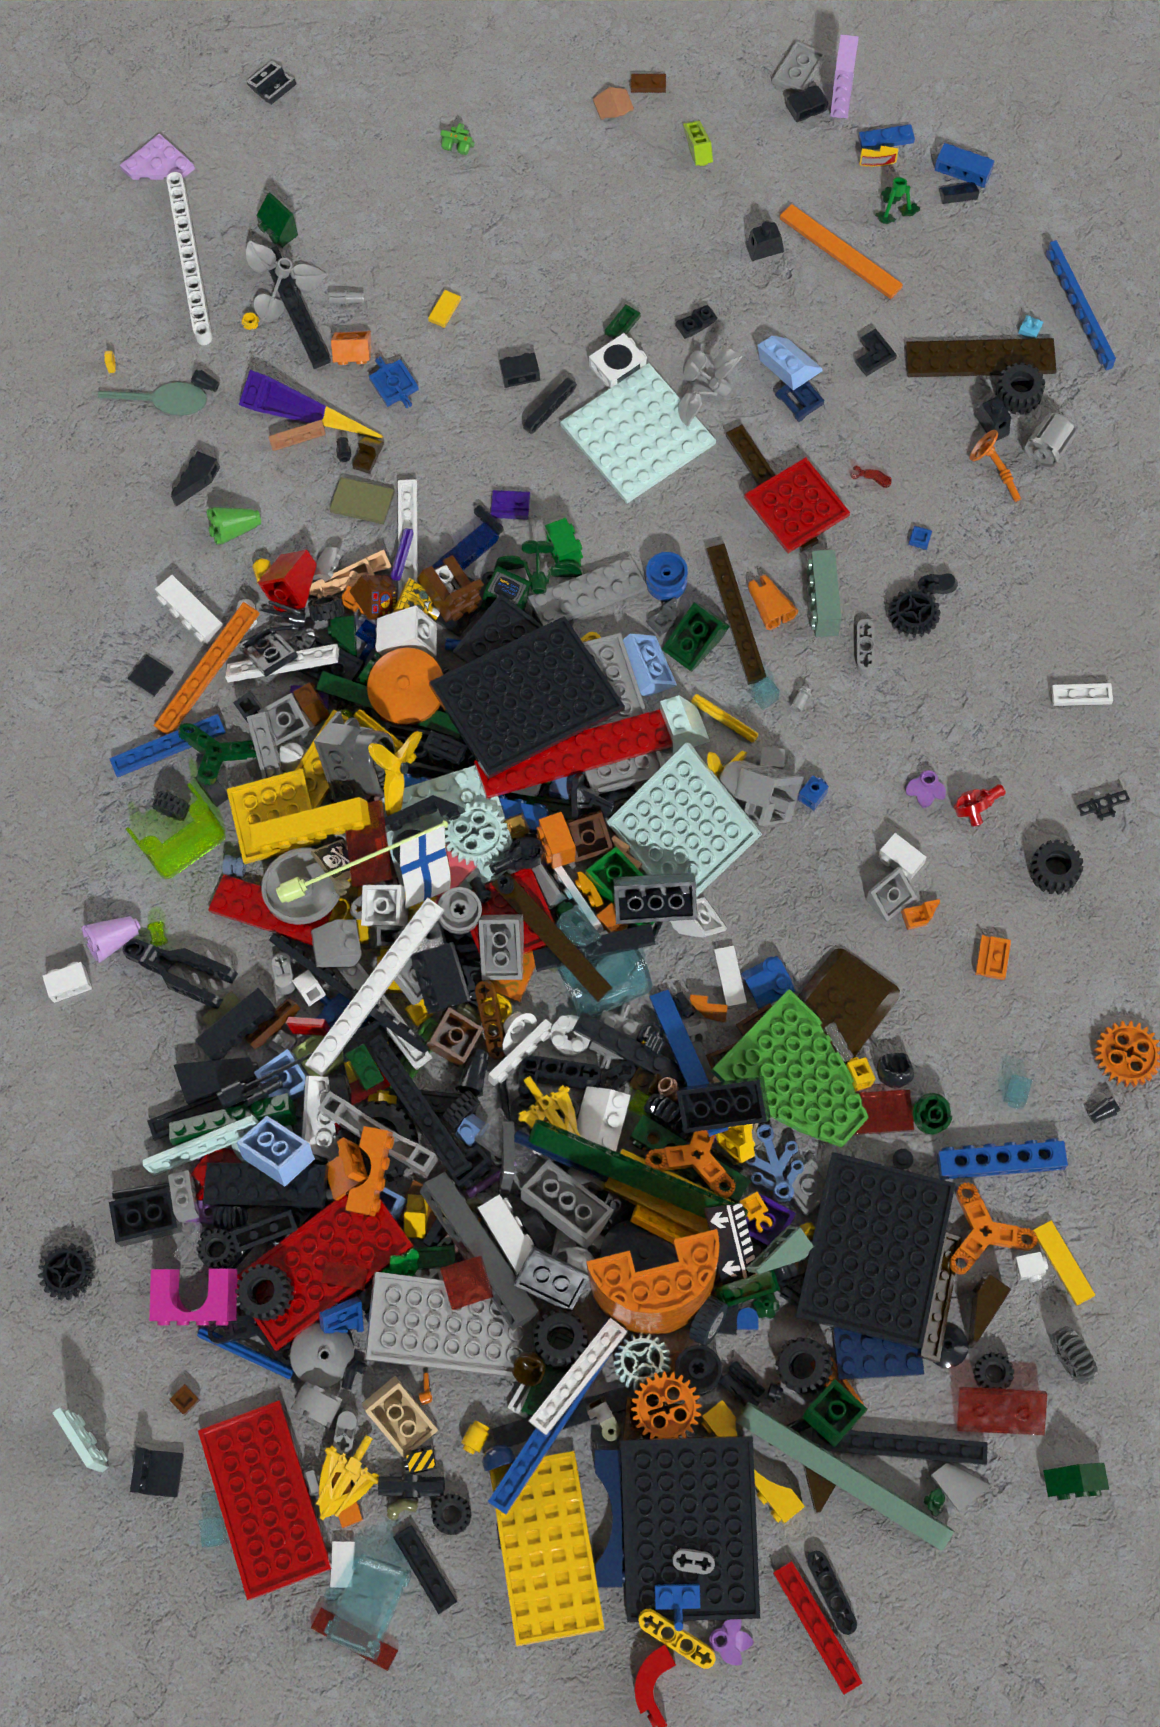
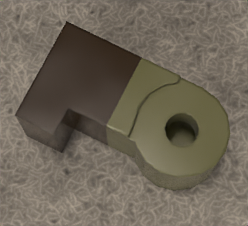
[585,1396,620,1441]

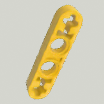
[639,1609,715,1669]

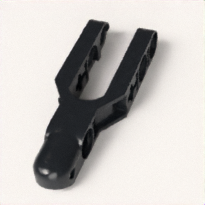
[122,938,238,1009]

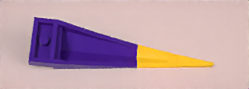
[239,370,384,438]

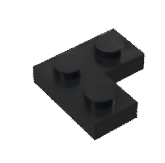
[855,329,897,377]

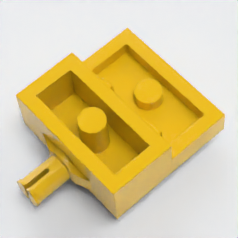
[716,1124,755,1163]

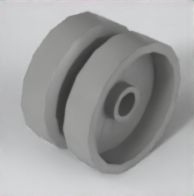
[438,887,482,934]

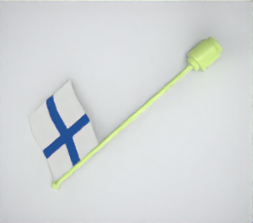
[276,820,451,909]

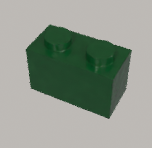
[344,1044,384,1092]

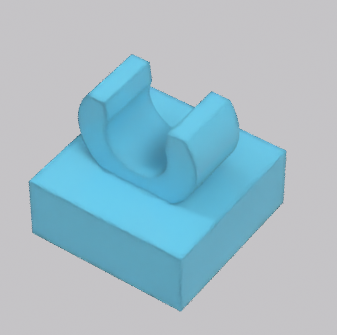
[1018,315,1043,339]

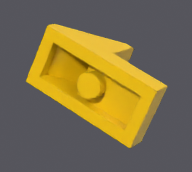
[404,1194,429,1239]

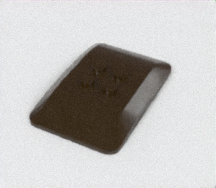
[798,948,900,1065]

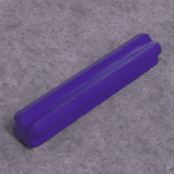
[390,528,414,581]

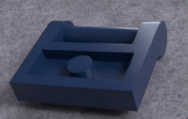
[775,381,825,422]

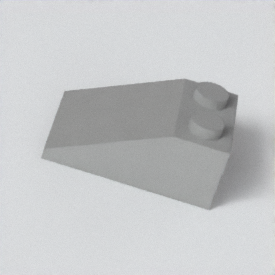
[479,914,524,980]

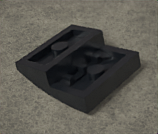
[246,61,297,105]

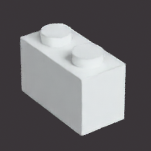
[878,833,927,881]
[43,962,92,1003]

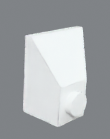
[670,897,727,938]

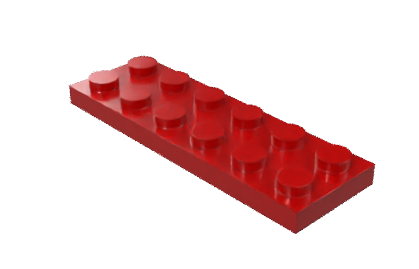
[208,875,333,946]

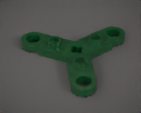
[178,723,257,785]

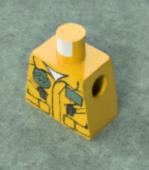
[393,578,440,620]

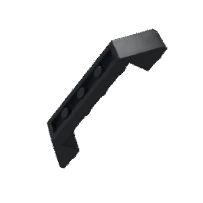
[352,795,466,862]

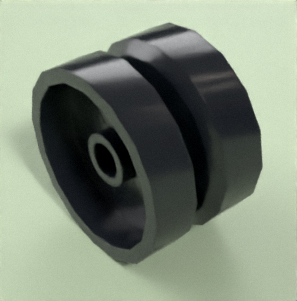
[675,1345,722,1396]

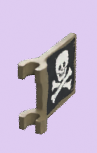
[310,839,375,896]

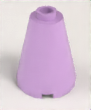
[81,916,141,963]

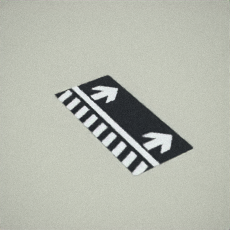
[704,1204,757,1284]

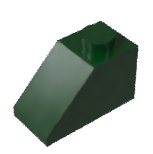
[328,616,357,657]

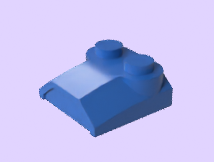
[740,956,795,1010]

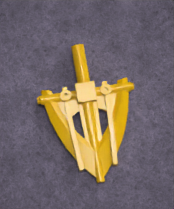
[518,1076,580,1136]
[315,1435,380,1521]

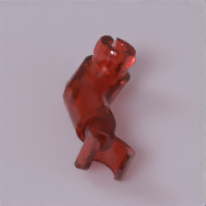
[850,466,892,488]

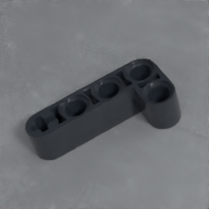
[518,1055,601,1099]

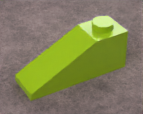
[683,120,713,166]

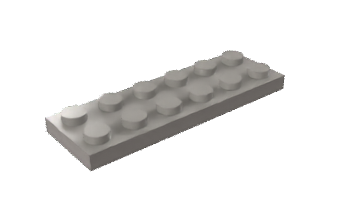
[528,556,647,626]

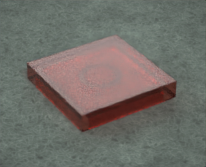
[440,1256,494,1310]

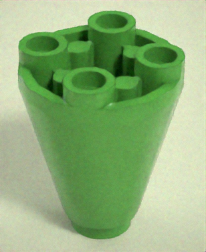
[206,507,261,545]

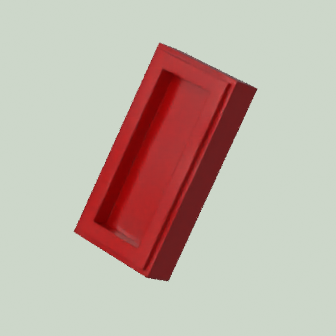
[286,1017,331,1036]

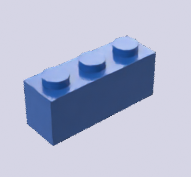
[934,143,995,188]

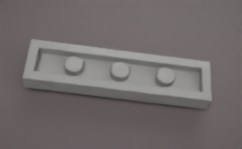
[247,712,283,779]

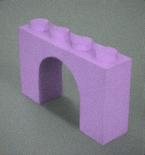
[830,35,859,118]

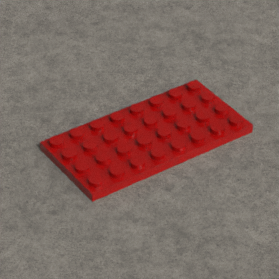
[237,1184,414,1351]
[198,1400,332,1601]

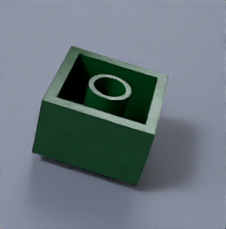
[802,1379,868,1447]

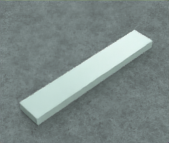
[143,1115,259,1176]

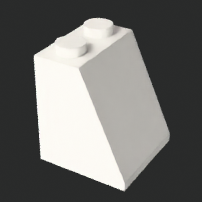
[375,606,437,657]

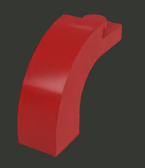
[635,1645,676,1727]

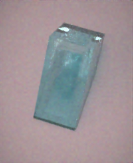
[556,906,601,947]

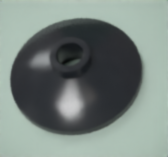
[933,1324,969,1368]

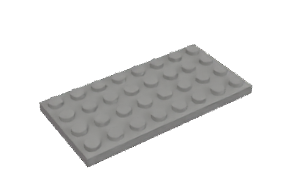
[583,633,664,794]
[364,1272,541,1377]

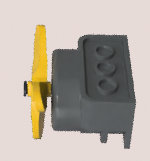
[314,711,422,816]

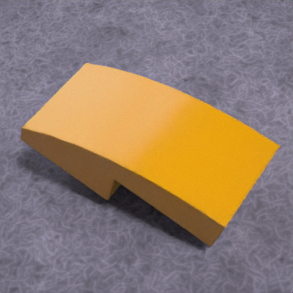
[575,871,604,913]

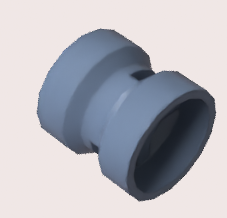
[222,855,247,876]

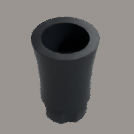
[455,1048,489,1097]

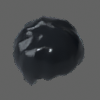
[877,1053,914,1088]

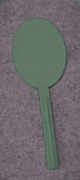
[98,382,207,416]

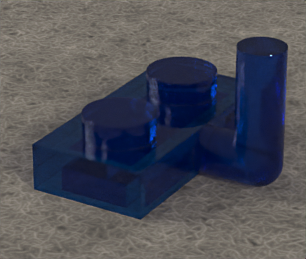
[355,619,377,662]

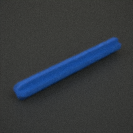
[197,1326,294,1379]

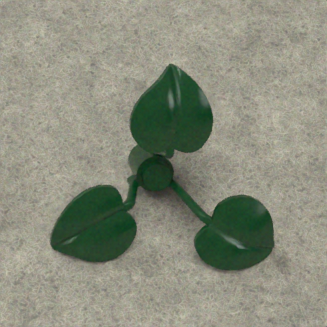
[494,540,582,594]

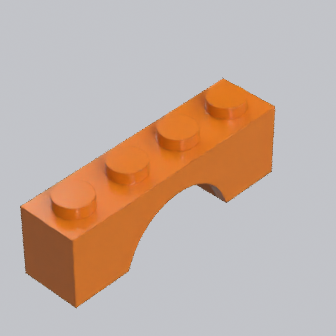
[345,1126,394,1216]

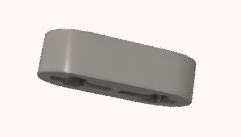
[673,1548,715,1574]

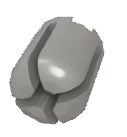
[1024,413,1077,468]

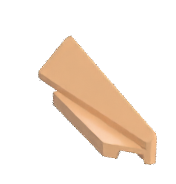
[309,549,392,598]

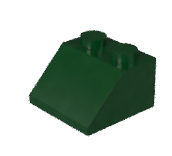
[256,192,298,248]

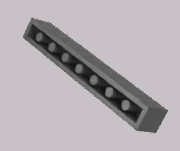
[420,1172,539,1331]

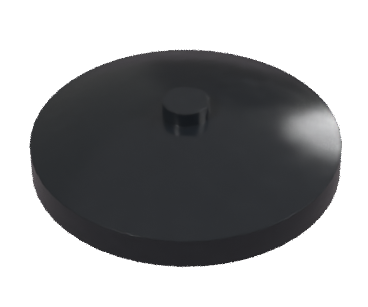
[599,1219,679,1273]

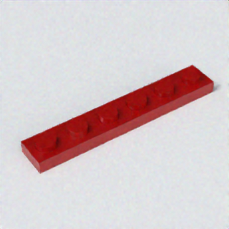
[773,1561,863,1695]

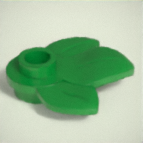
[380,1248,419,1276]

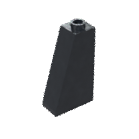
[173,1057,259,1104]

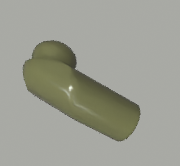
[466,1198,484,1214]
[387,1498,419,1520]

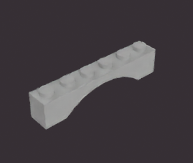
[318,1091,438,1177]

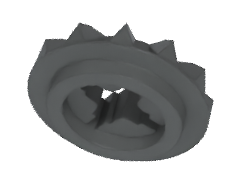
[289,627,315,651]

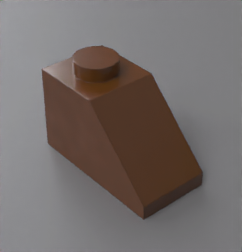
[293,682,330,726]

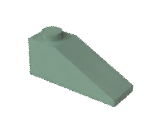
[746,1225,814,1274]

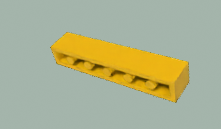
[250,797,371,853]

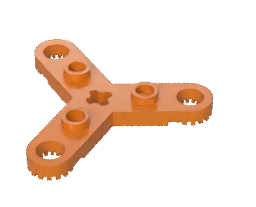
[645,1130,735,1198]
[949,1182,1038,1275]

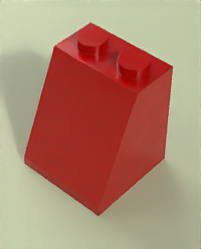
[257,549,317,612]

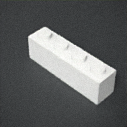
[155,575,224,646]

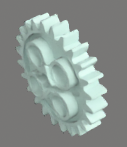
[445,802,508,866]

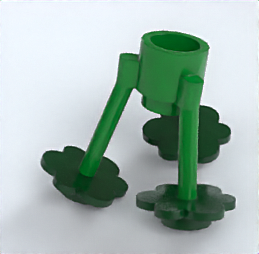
[875,177,920,224]

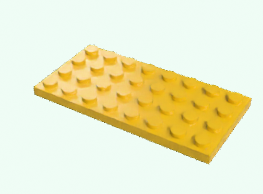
[489,1451,605,1647]

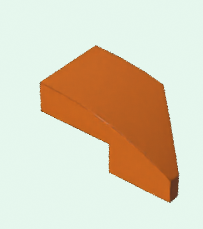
[901,899,940,930]
[690,995,728,1022]

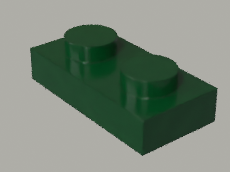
[605,304,641,339]

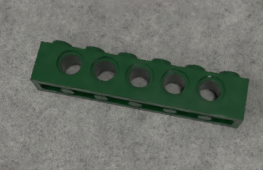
[629,1115,751,1203]

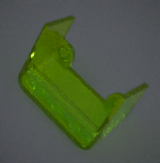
[126,783,226,879]

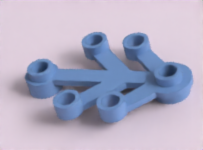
[746,1124,804,1203]

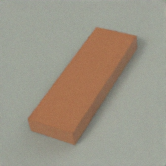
[268,420,326,451]

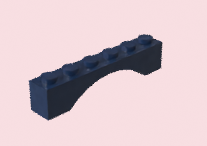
[595,1450,626,1588]

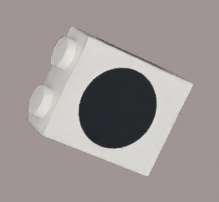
[589,333,647,389]

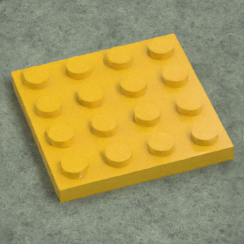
[227,768,321,864]

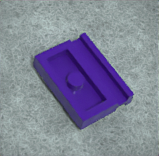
[491,490,531,520]

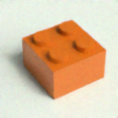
[536,812,576,869]

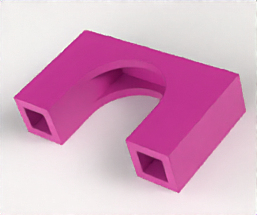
[149,1269,237,1325]

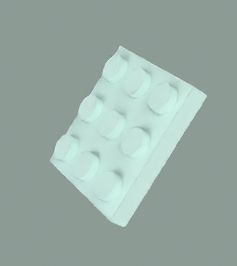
[53,1408,109,1472]

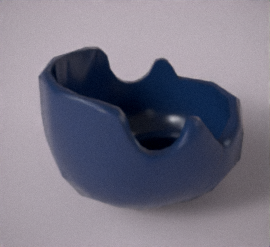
[482,1445,515,1471]

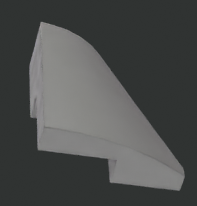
[313,547,344,582]
[930,1463,990,1512]

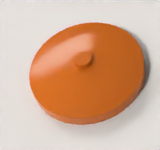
[367,648,444,726]

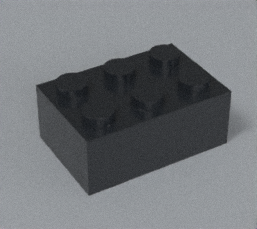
[109,1187,182,1247]

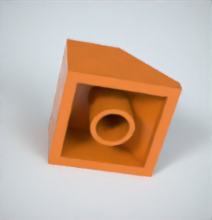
[331,331,371,365]

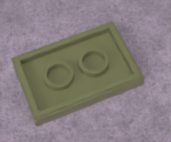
[330,477,395,525]

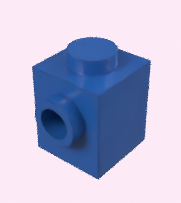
[798,775,829,811]

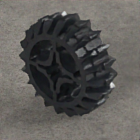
[888,587,941,638]
[644,1093,694,1140]
[38,1243,96,1301]

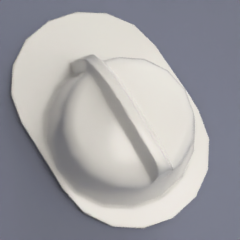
[278,743,308,773]
[502,1011,537,1056]

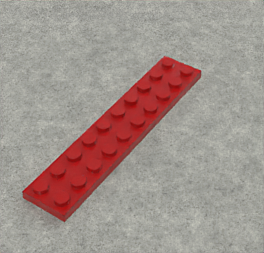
[474,709,673,799]

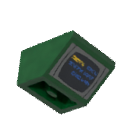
[481,566,532,612]

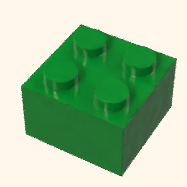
[545,518,583,567]

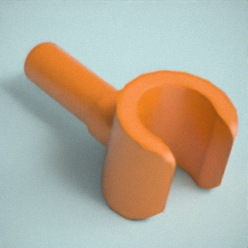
[418,1373,433,1405]

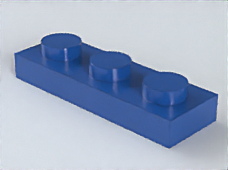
[858,124,915,150]

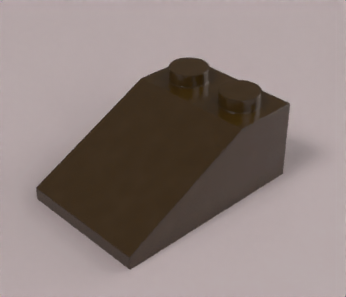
[968,1274,1011,1348]

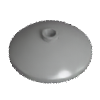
[290,1322,354,1387]

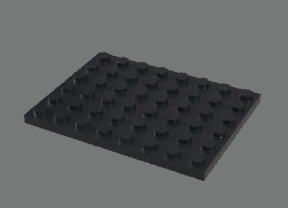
[429,616,625,779]
[795,1152,956,1349]
[621,1435,760,1623]

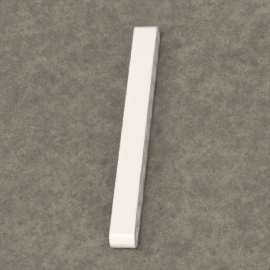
[167,172,212,345]

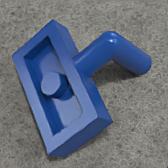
[655,1584,700,1631]

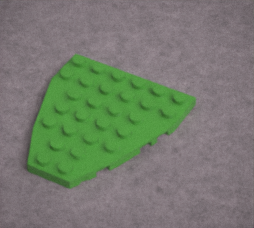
[711,989,869,1147]

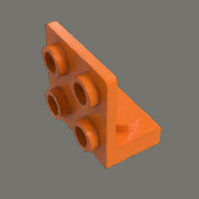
[326,1137,368,1200]

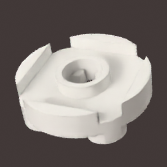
[551,1015,591,1056]

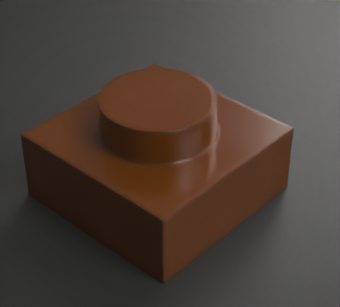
[169,1384,200,1416]

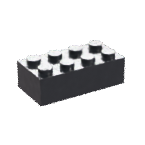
[677,1076,771,1133]

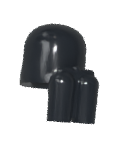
[636,1023,665,1057]

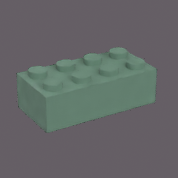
[806,550,841,637]

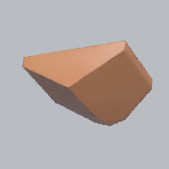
[593,87,634,120]

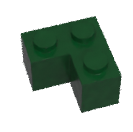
[1043,1463,1109,1501]

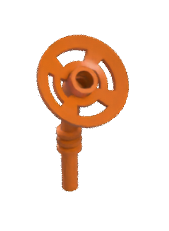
[970,430,1021,502]

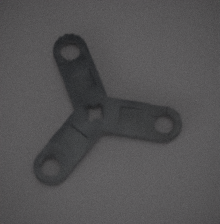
[208,1315,292,1366]

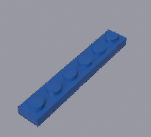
[109,714,226,778]

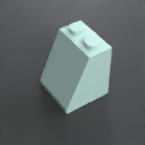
[660,695,710,754]

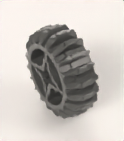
[1050,1326,1098,1384]

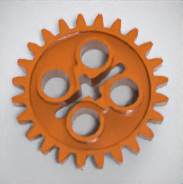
[1094,1021,1160,1088]
[631,1371,702,1439]

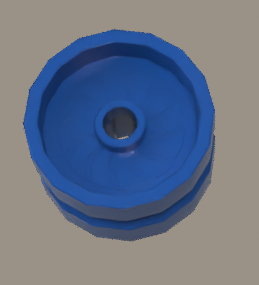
[646,552,688,601]

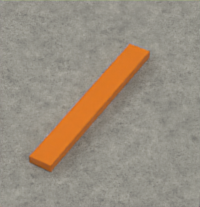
[780,204,903,299]
[153,602,260,735]

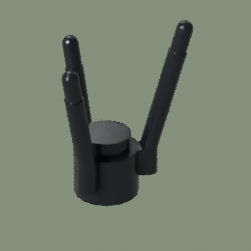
[261,600,306,631]

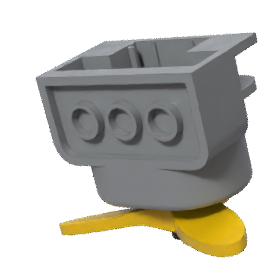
[707,751,803,827]

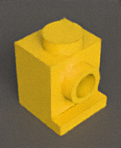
[846,1057,876,1092]

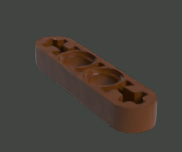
[475,980,505,1059]

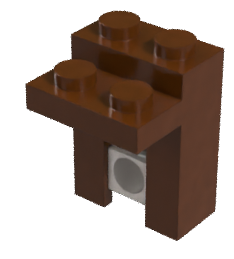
[417,555,484,622]

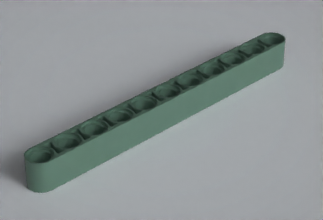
[736,1402,955,1551]

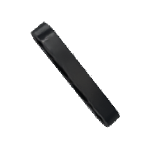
[523,377,577,434]
[806,1550,857,1635]

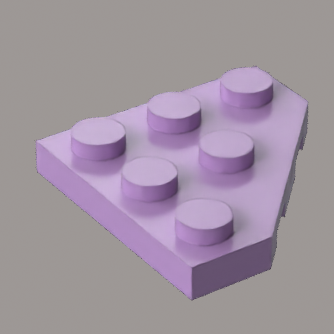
[120,134,195,180]

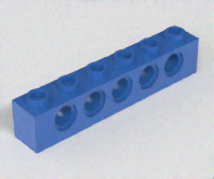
[936,1138,1068,1180]

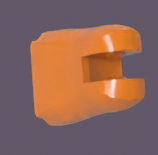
[748,574,798,630]

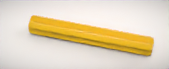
[691,694,759,743]
[354,710,417,764]

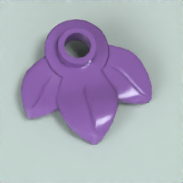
[906,770,946,808]
[709,1619,754,1666]

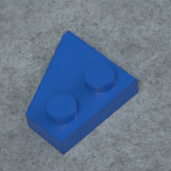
[319,1296,364,1333]

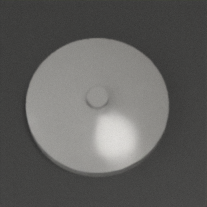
[262,848,340,924]

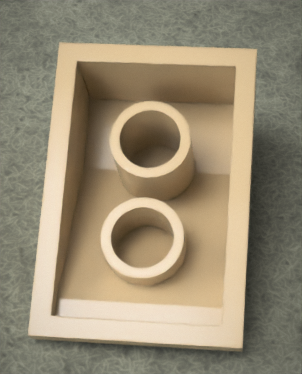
[362,1376,438,1457]

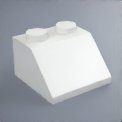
[361,885,408,927]

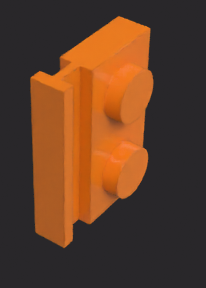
[975,935,1011,980]

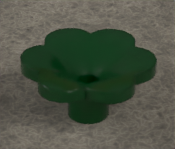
[753,1293,780,1319]
[924,1488,945,1516]

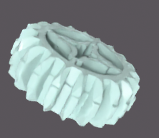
[614,1333,672,1391]

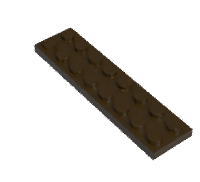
[906,338,1057,377]

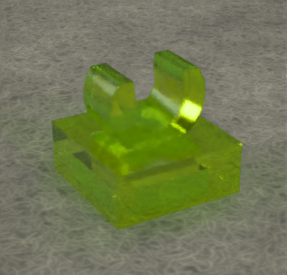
[627,1090,649,1117]

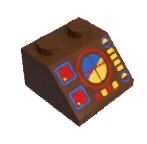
[350,575,397,620]

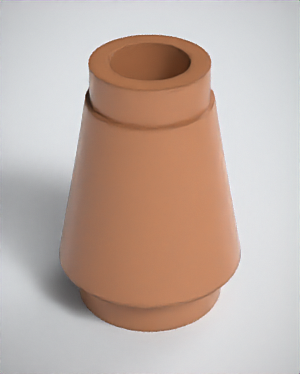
[658,1077,680,1104]

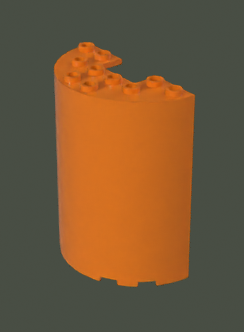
[586,1229,719,1335]

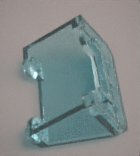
[556,949,653,1017]
[324,1554,412,1661]

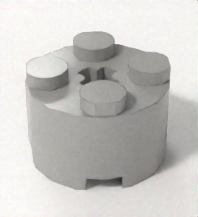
[291,1381,342,1428]

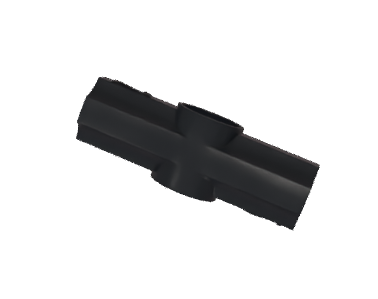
[378,1475,445,1498]

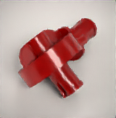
[954,784,1006,827]

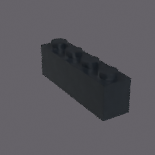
[195,988,276,1060]

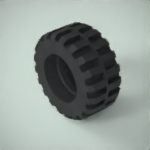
[338,1101,419,1182]

